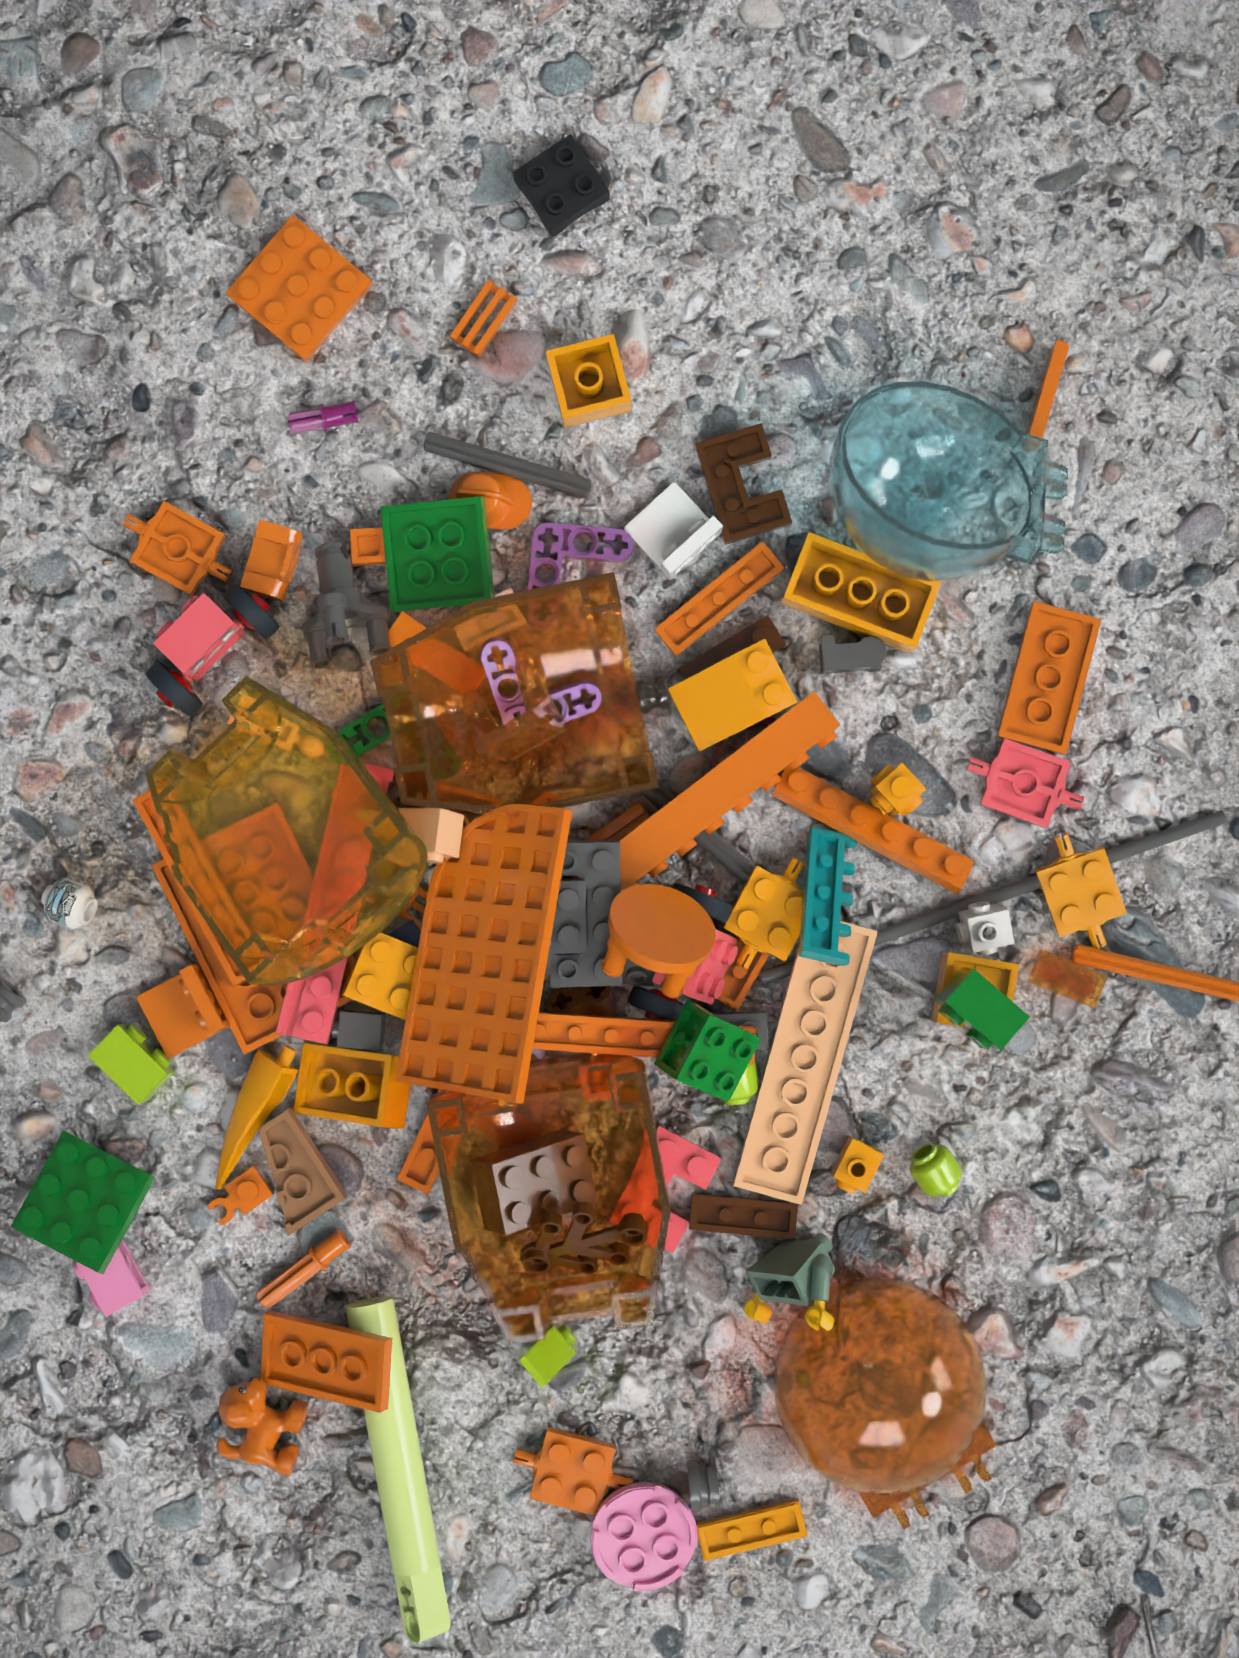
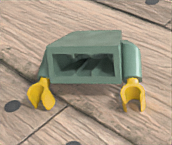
[744,1233,835,1331]

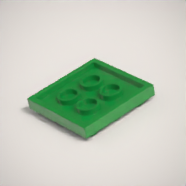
[380,496,495,612]
[11,1131,156,1275]

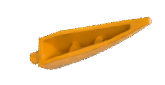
[215,1045,299,1189]

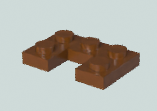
[695,423,792,545]

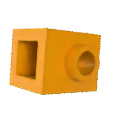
[830,1136,884,1195]

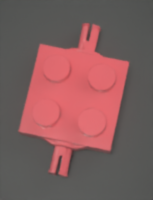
[966,738,1084,828]

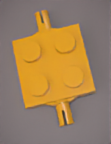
[1035,833,1127,949]
[722,857,805,970]

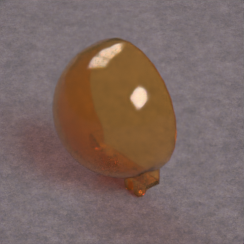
[773,1276,997,1530]

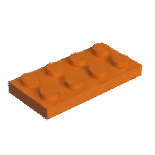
[996,601,1102,755]
[260,1311,392,1413]

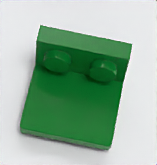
[654,1000,761,1101]

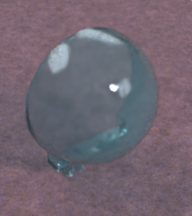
[829,381,1068,582]

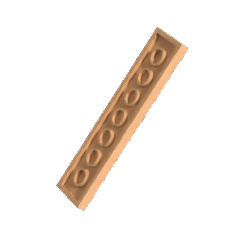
[733,921,878,1205]

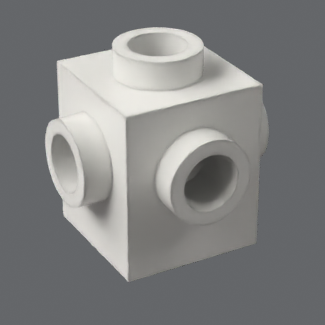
[956,902,1014,955]

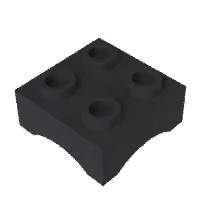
[513,134,610,238]

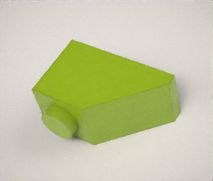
[519,1319,578,1388]

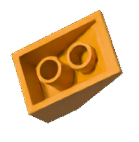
[667,639,797,752]
[293,1043,411,1128]

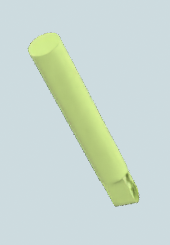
[345,1296,451,1644]

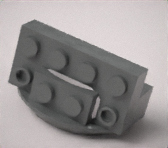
[544,836,622,988]

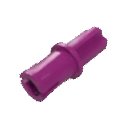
[288,400,359,434]

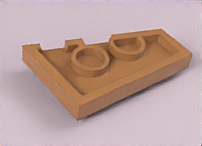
[258,1107,348,1236]

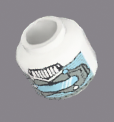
[41,878,98,929]

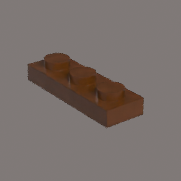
[678,615,786,680]
[689,1193,798,1240]

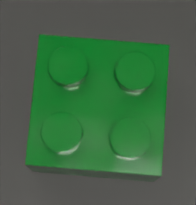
[935,967,1030,1050]

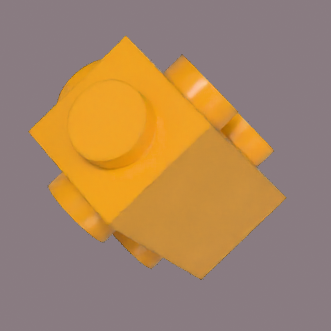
[868,763,926,817]

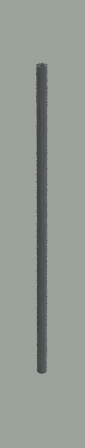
[759,810,1227,985]

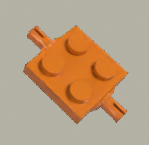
[122,501,233,597]
[513,1427,633,1516]

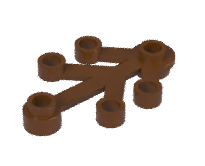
[520,1202,648,1274]

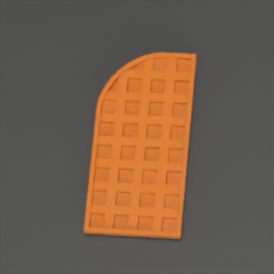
[395,804,572,1104]

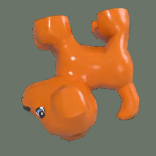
[216,1377,309,1477]

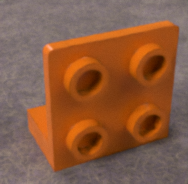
[137,964,230,1058]

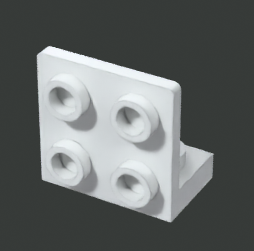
[624,483,723,580]

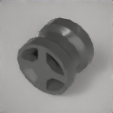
[0,978,27,1023]

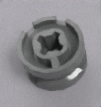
[687,1458,720,1512]

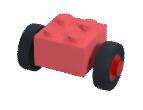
[145,583,280,717]
[628,883,738,1021]

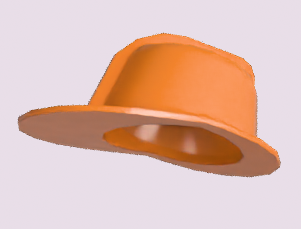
[449,472,532,530]

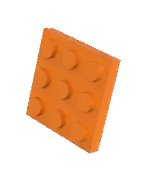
[225,215,373,362]

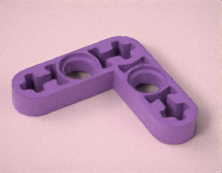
[526,523,633,625]
[480,637,602,737]

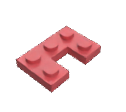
[610,1125,722,1253]

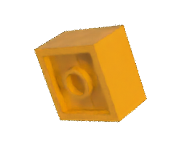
[931,952,1019,1028]

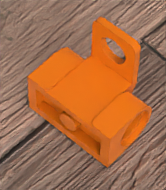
[240,519,303,601]

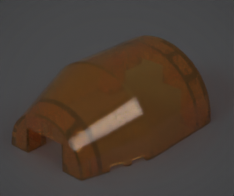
[370,572,659,817]
[426,1054,671,1344]

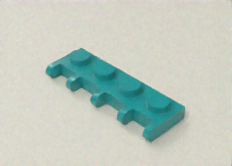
[799,827,857,966]

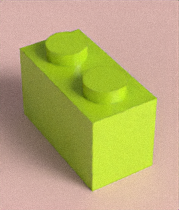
[87,1023,175,1105]

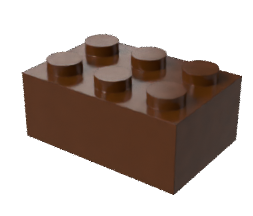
[471,1129,597,1236]

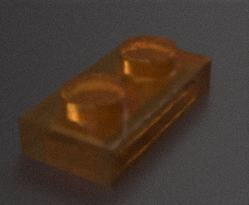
[1027,949,1108,1009]

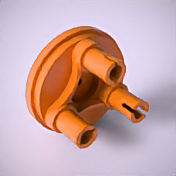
[601,884,716,998]

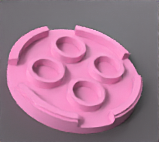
[590,1482,698,1591]

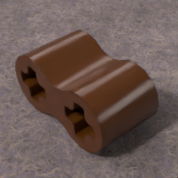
[546,986,617,1017]

